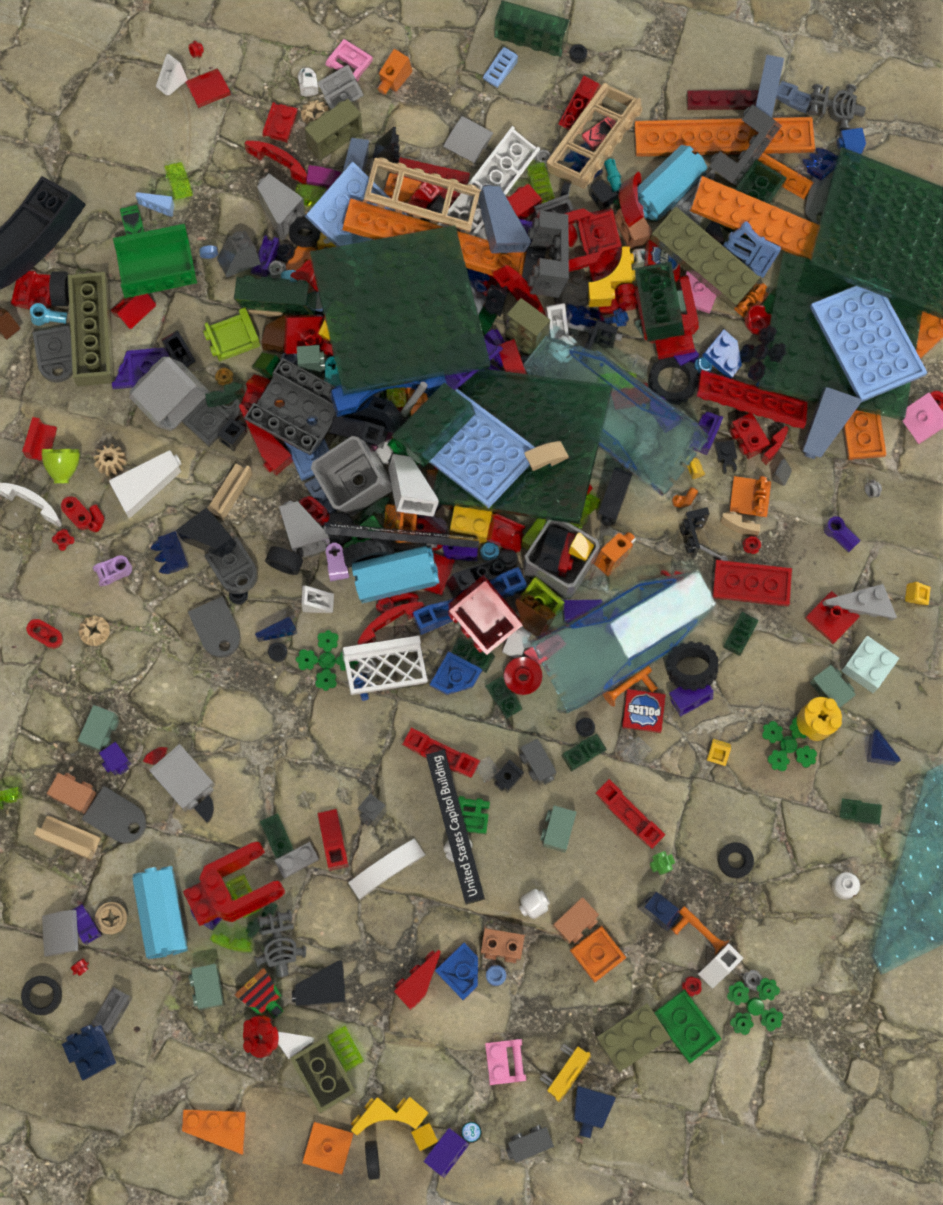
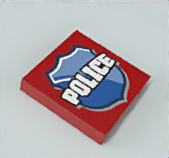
[644,240,680,282]
[622,689,666,733]

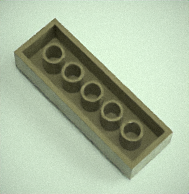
[650,207,760,310]
[68,272,114,386]

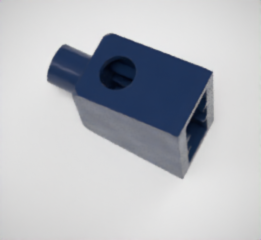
[637,891,680,931]
[573,1086,616,1139]

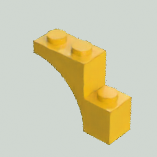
[587,246,635,307]
[351,1097,429,1136]

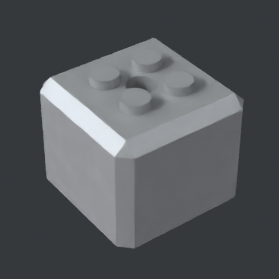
[129,357,210,431]
[311,436,392,516]
[523,516,600,599]

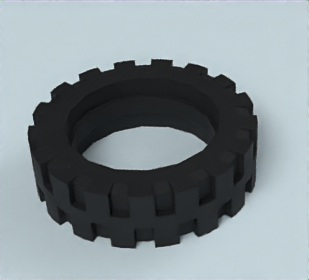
[648,357,699,405]
[342,539,395,568]
[666,641,719,691]

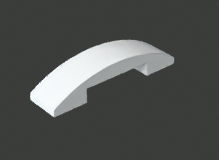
[0,483,62,527]
[348,839,425,900]

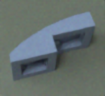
[776,81,814,114]
[305,478,338,514]

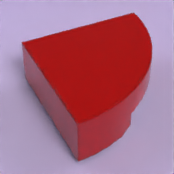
[143,747,168,765]

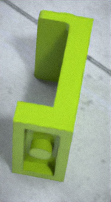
[203,307,260,362]

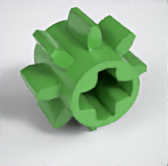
[650,851,676,875]

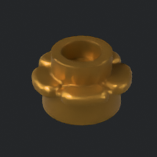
[215,368,233,386]

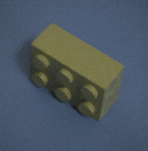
[304,99,363,161]
[505,298,551,357]
[595,1003,670,1073]
[290,1037,357,1114]

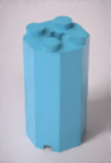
[637,145,708,222]
[352,546,440,603]
[132,866,188,959]

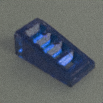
[255,617,297,642]

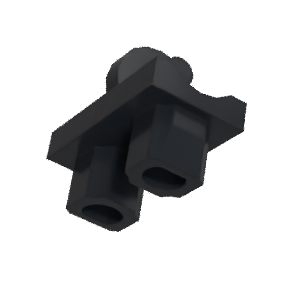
[484,283,508,317]

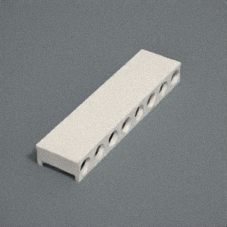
[437,126,540,236]

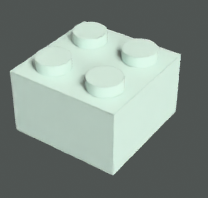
[842,636,899,693]

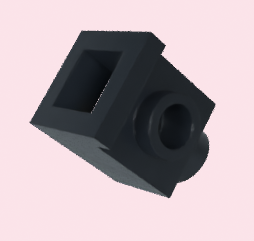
[589,180,617,210]
[217,418,247,451]
[493,759,524,793]

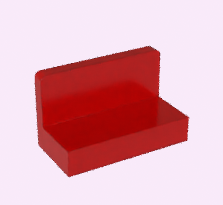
[110,294,156,329]
[22,417,57,461]

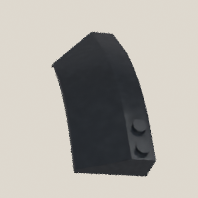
[0,176,86,290]

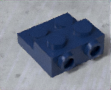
[62,1024,116,1081]

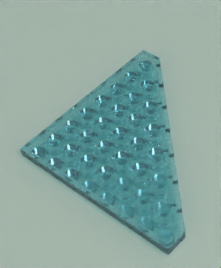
[871,764,943,975]

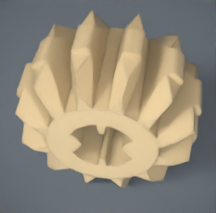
[94,443,126,477]

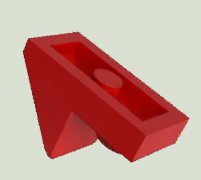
[241,374,271,411]

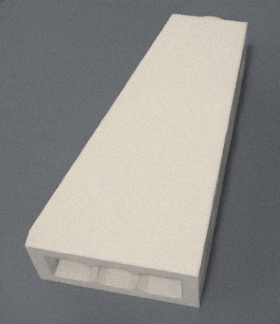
[109,450,181,518]
[388,454,439,516]

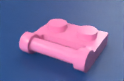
[326,39,373,82]
[485,1039,526,1085]

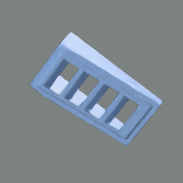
[483,47,518,88]
[136,192,175,217]

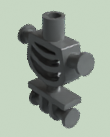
[808,84,866,131]
[253,910,306,977]

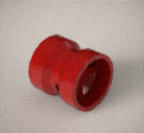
[616,284,637,308]

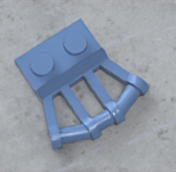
[723,222,781,278]

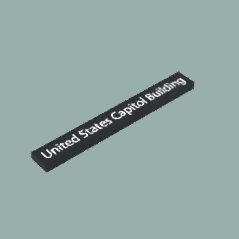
[324,522,479,548]
[426,749,485,905]

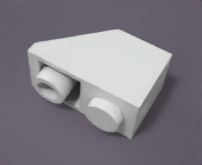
[698,944,743,989]

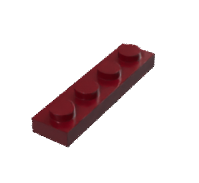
[687,90,758,110]

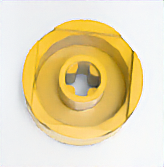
[797,697,842,741]

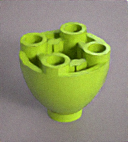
[41,449,80,483]

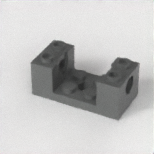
[709,105,782,186]
[527,211,569,298]

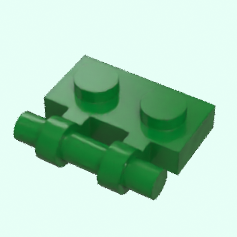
[458,796,490,835]

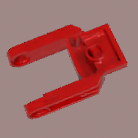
[564,208,622,272]
[635,275,699,360]
[183,842,285,926]

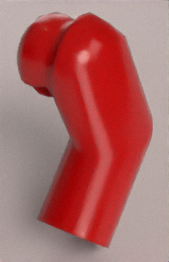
[88,505,105,532]
[391,592,419,603]

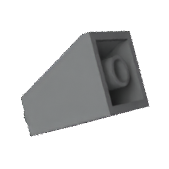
[257,174,305,241]
[279,501,330,558]
[149,744,215,812]

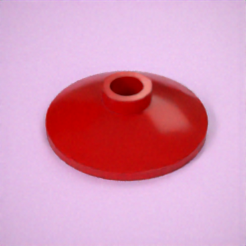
[504,657,543,695]

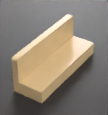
[207,464,253,521]
[34,816,101,860]

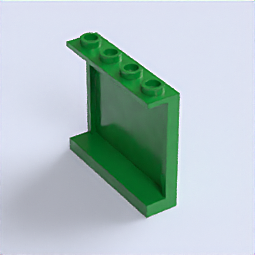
[113,224,197,298]

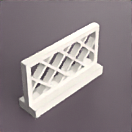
[342,636,428,695]

